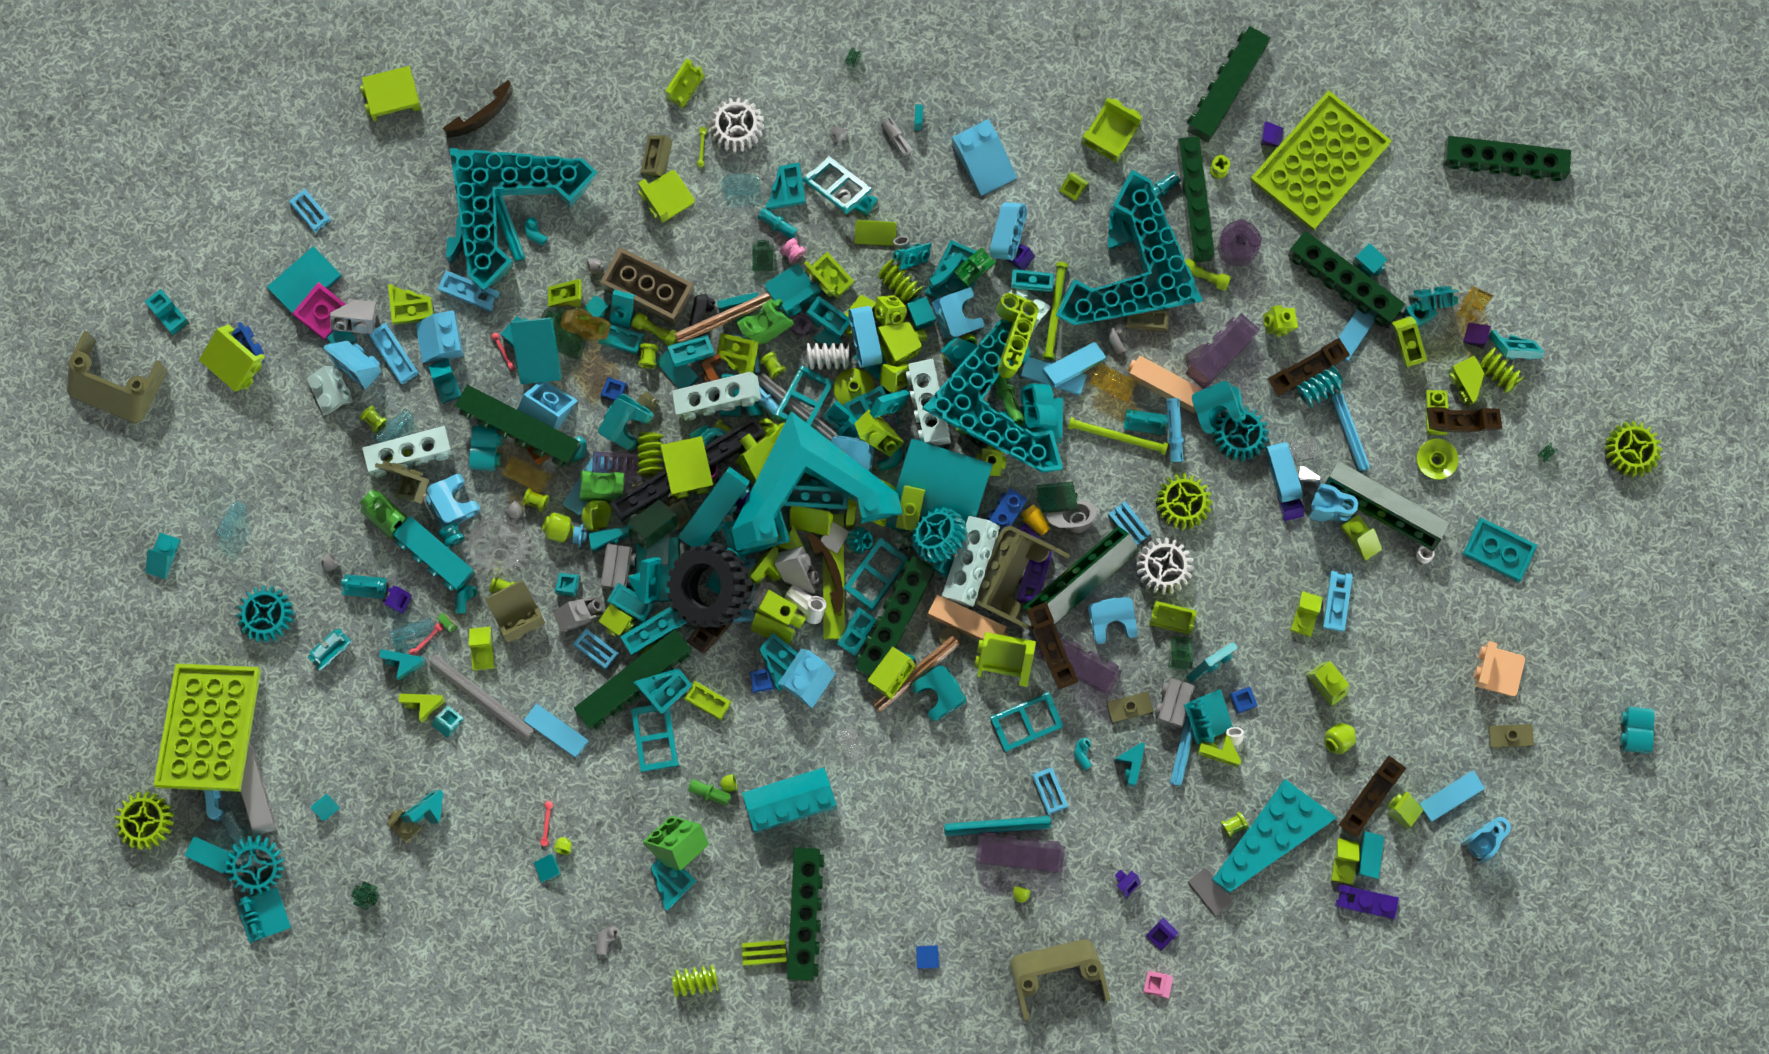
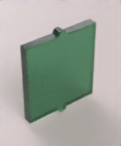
[1037,482,1078,514]

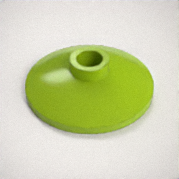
[833,368,875,406]
[1416,438,1459,480]

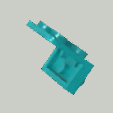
[765,264,821,318]

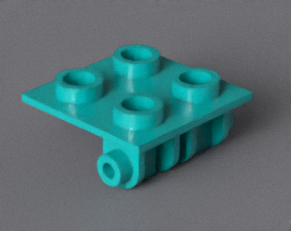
[1408,286,1459,311]
[1184,689,1233,745]
[236,887,291,943]

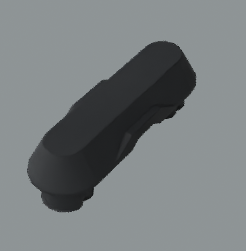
[689,294,715,339]

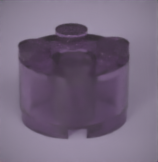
[1217,219,1262,267]

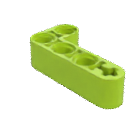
[996,293,1039,379]

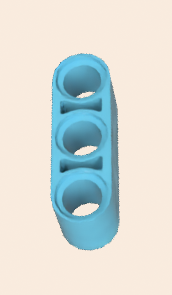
[990,202,1027,260]
[848,306,882,368]
[1265,442,1303,503]

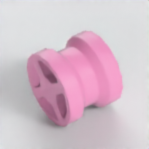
[780,238,806,264]

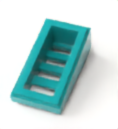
[589,526,633,553]

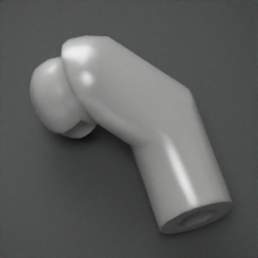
[1107,324,1125,355]
[596,926,620,955]

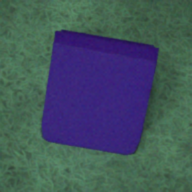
[1260,121,1284,147]
[1006,244,1035,271]
[1463,323,1491,349]
[1277,497,1304,521]
[1146,918,1179,951]

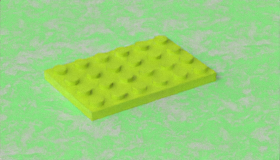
[1250,90,1392,231]
[153,664,261,792]

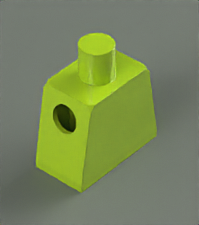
[876,322,927,367]
[739,433,774,486]
[754,590,805,629]
[1306,661,1350,707]

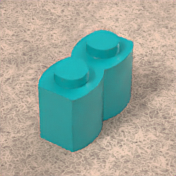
[1021,383,1057,429]
[469,426,503,471]
[1619,706,1655,754]

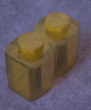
[560,308,611,341]

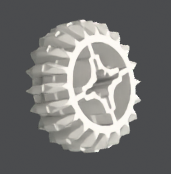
[709,97,764,153]
[1136,538,1194,595]

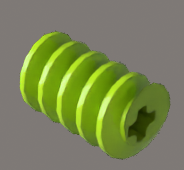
[878,259,923,303]
[1480,347,1525,393]
[638,432,664,478]
[672,964,719,998]

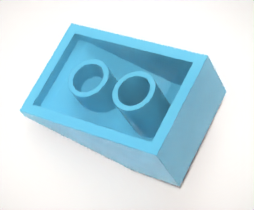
[952,119,1017,196]
[323,341,382,390]

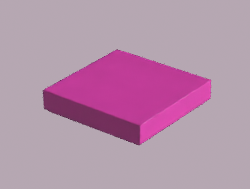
[292,282,346,341]

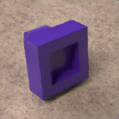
[383,585,412,614]
[1114,869,1141,898]

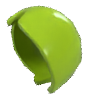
[581,500,611,532]

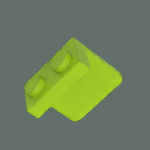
[637,170,695,224]
[804,251,856,299]

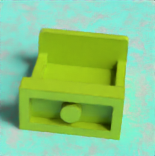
[360,65,422,121]
[1081,97,1143,163]
[199,324,265,392]
[660,436,713,499]
[974,632,1036,687]

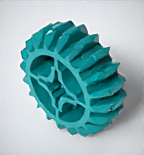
[1212,406,1269,462]
[911,507,968,563]
[236,586,295,643]
[225,835,285,895]

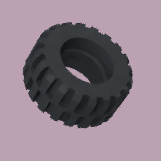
[667,545,752,627]

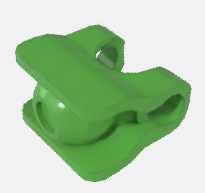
[737,299,794,345]
[579,471,624,503]
[360,489,408,540]

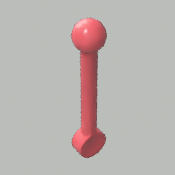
[491,333,515,372]
[409,623,443,656]
[540,801,553,846]

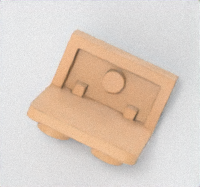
[1473,641,1525,697]

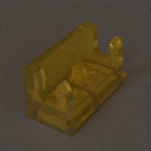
[1456,286,1493,320]
[1090,363,1137,403]
[503,455,553,493]

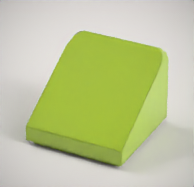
[1059,172,1089,202]

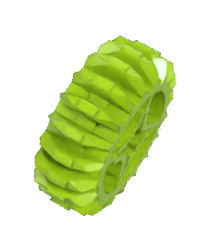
[1604,421,1663,478]
[1155,473,1213,530]
[114,791,174,850]

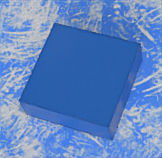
[600,377,627,402]
[749,668,774,693]
[1230,686,1258,714]
[916,945,939,969]

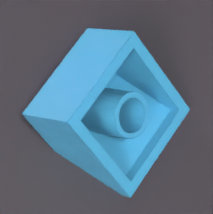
[416,310,464,364]
[517,382,578,430]
[778,649,836,708]

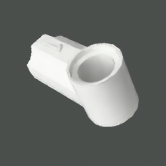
[785,585,827,624]

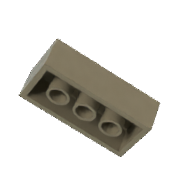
[600,247,695,326]

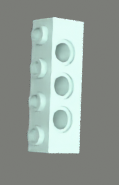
[906,359,951,446]
[672,372,761,420]
[362,426,453,477]
[942,516,1000,607]

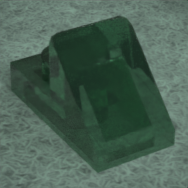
[1168,636,1193,670]

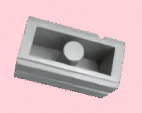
[600,544,636,591]
[1154,678,1195,729]

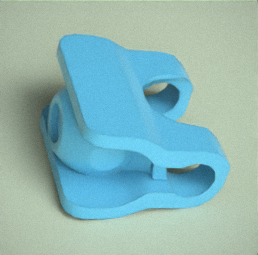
[932,288,985,339]
[831,436,874,473]
[426,474,480,528]
[1309,484,1358,523]
[1088,597,1138,644]
[1461,817,1511,864]

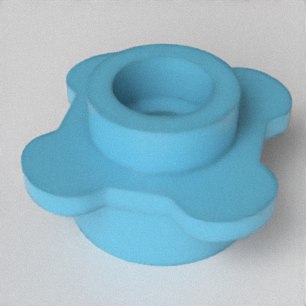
[572,524,587,547]

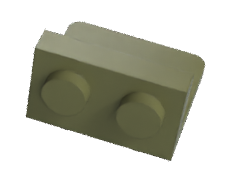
[375,461,429,504]
[486,580,545,643]

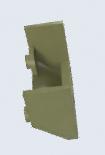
[67,330,168,423]
[975,526,1070,631]
[1010,939,1111,1022]

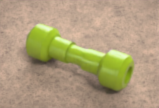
[1185,258,1231,291]
[631,312,678,346]

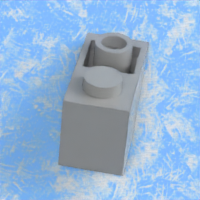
[330,300,377,334]
[775,546,820,593]
[553,596,605,632]

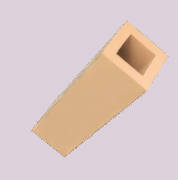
[1127,355,1203,413]
[928,594,1008,641]

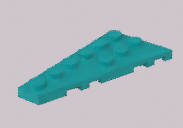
[1211,779,1338,894]

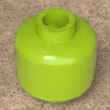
[542,513,574,543]
[1324,723,1356,755]

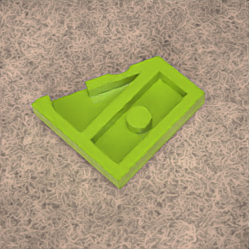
[388,284,434,325]
[717,333,759,374]

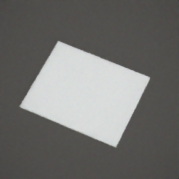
[820,522,850,553]

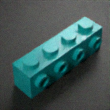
[678,466,750,547]
[783,478,848,509]
[393,516,476,592]

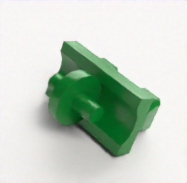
[954,247,996,288]

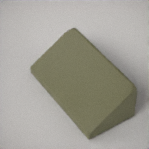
[640,135,673,178]

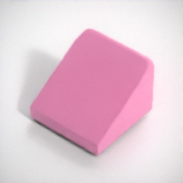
[1143,971,1173,998]

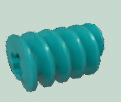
[1296,366,1343,407]

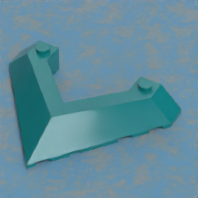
[449,148,598,291]
[1055,170,1203,326]
[922,319,1063,473]
[732,411,903,551]

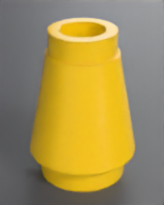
[1021,504,1050,536]

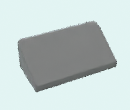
[1188,867,1234,916]

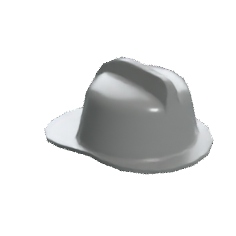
[1046,501,1097,533]

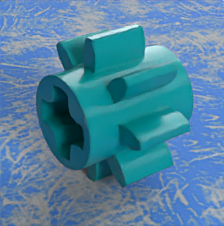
[846,527,873,554]

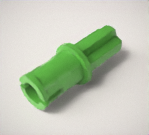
[688,779,731,806]

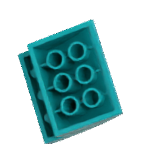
[885,439,993,537]

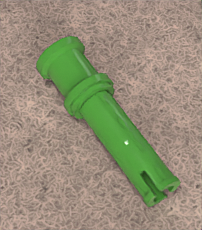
[993,375,1025,427]

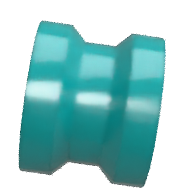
[438,523,465,548]

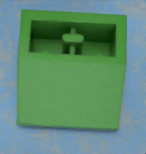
[642,816,709,871]

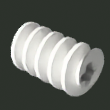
[807,343,849,370]

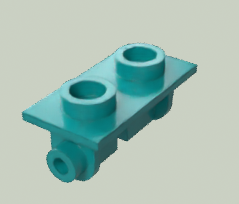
[892,243,932,270]
[1123,409,1168,435]
[341,574,387,599]
[307,628,352,671]

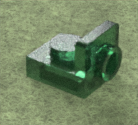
[752,240,774,271]

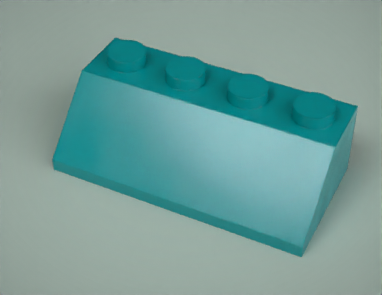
[742,767,837,834]

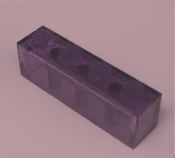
[1185,313,1260,389]
[1034,633,1122,696]
[975,833,1065,874]

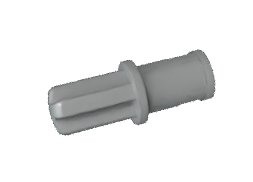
[881,117,912,156]

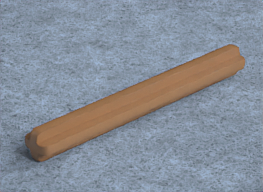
[675,293,772,343]
[873,636,959,712]

